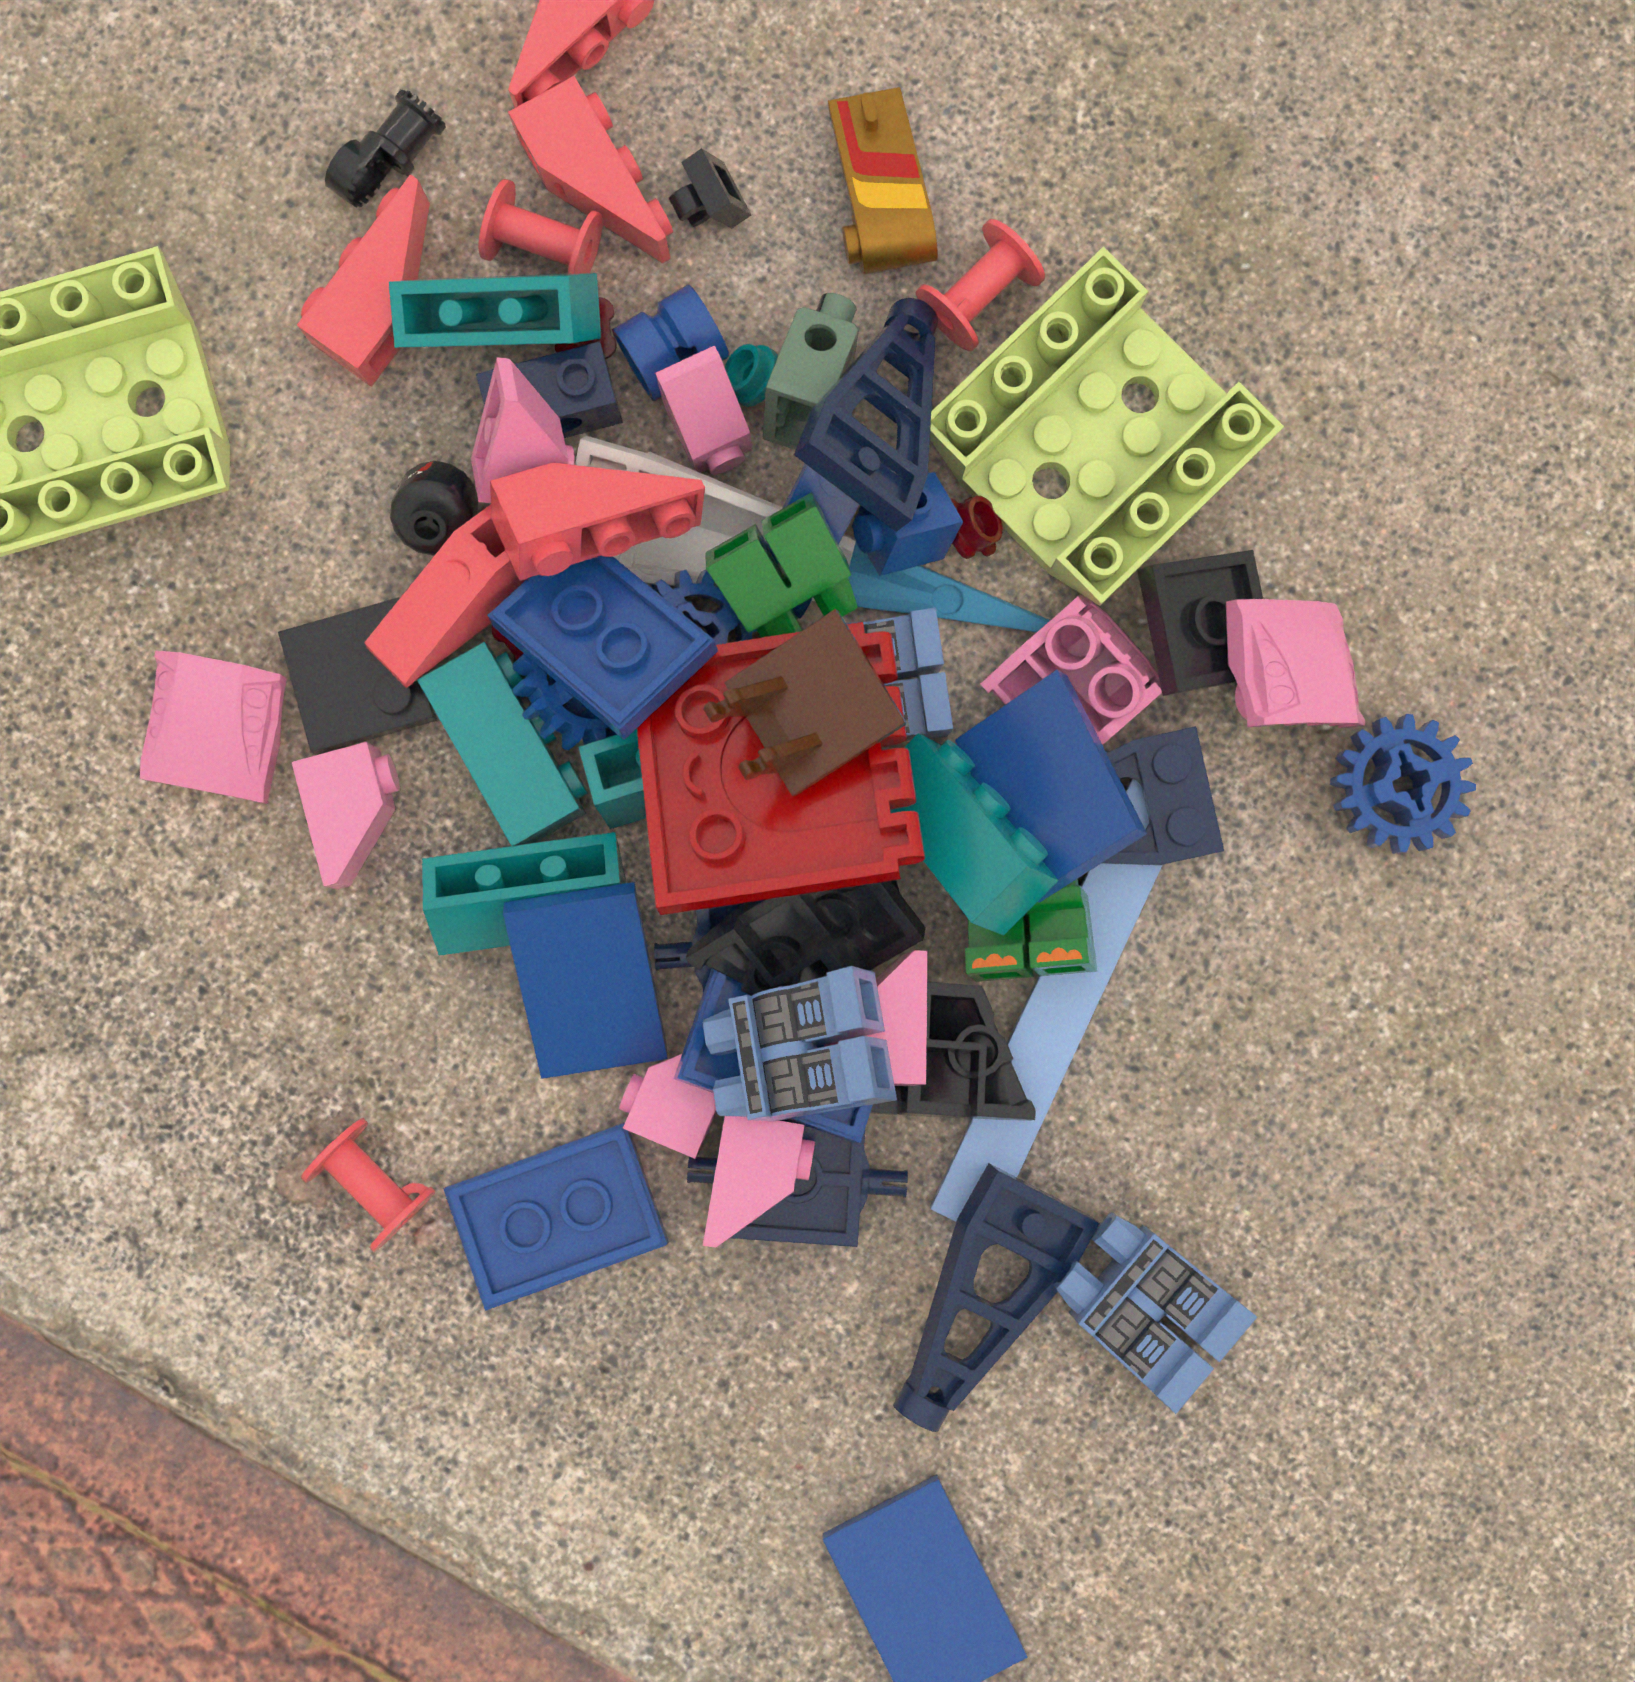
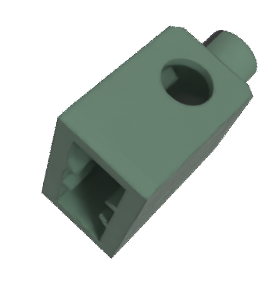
[763,293,859,450]

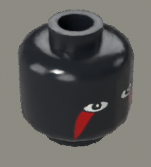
[390,461,478,556]

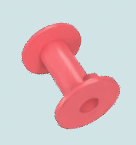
[478,179,603,274]
[916,219,1045,351]
[301,1118,436,1252]

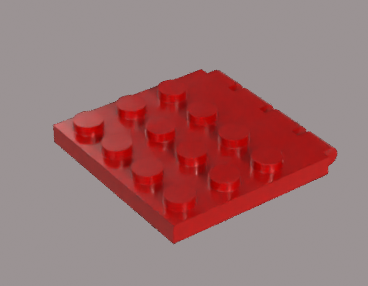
[637,622,925,915]

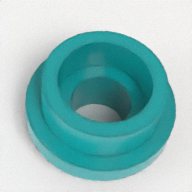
[725,344,779,407]

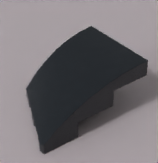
[686,881,926,996]
[870,981,1036,1121]

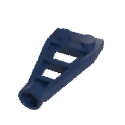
[794,298,938,532]
[1101,726,1224,865]
[893,1163,1100,1432]

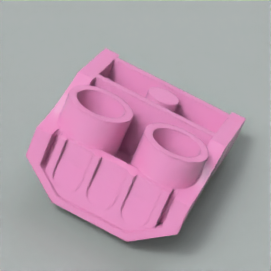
[980,594,1162,745]
[1226,599,1365,728]
[140,650,287,804]

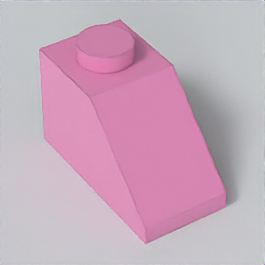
[655,345,752,475]
[471,357,574,503]
[292,742,400,890]
[824,950,927,1086]
[619,1054,716,1159]
[703,1116,815,1248]

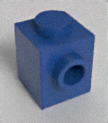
[852,472,963,576]

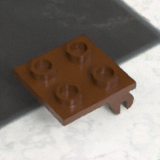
[703,609,907,796]

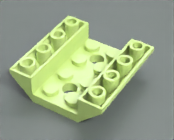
[0,246,230,557]
[930,246,1284,606]

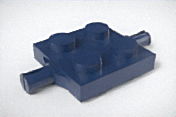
[687,1119,908,1247]

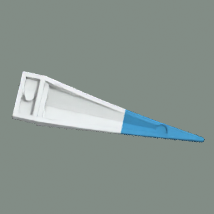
[575,436,1050,632]

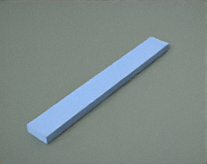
[930,778,1162,1222]

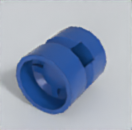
[612,284,730,401]

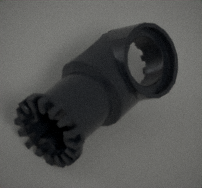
[325,89,446,208]

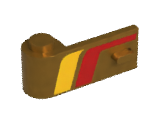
[828,87,938,275]

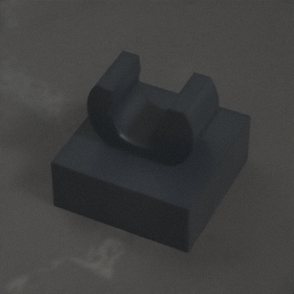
[668,148,751,229]

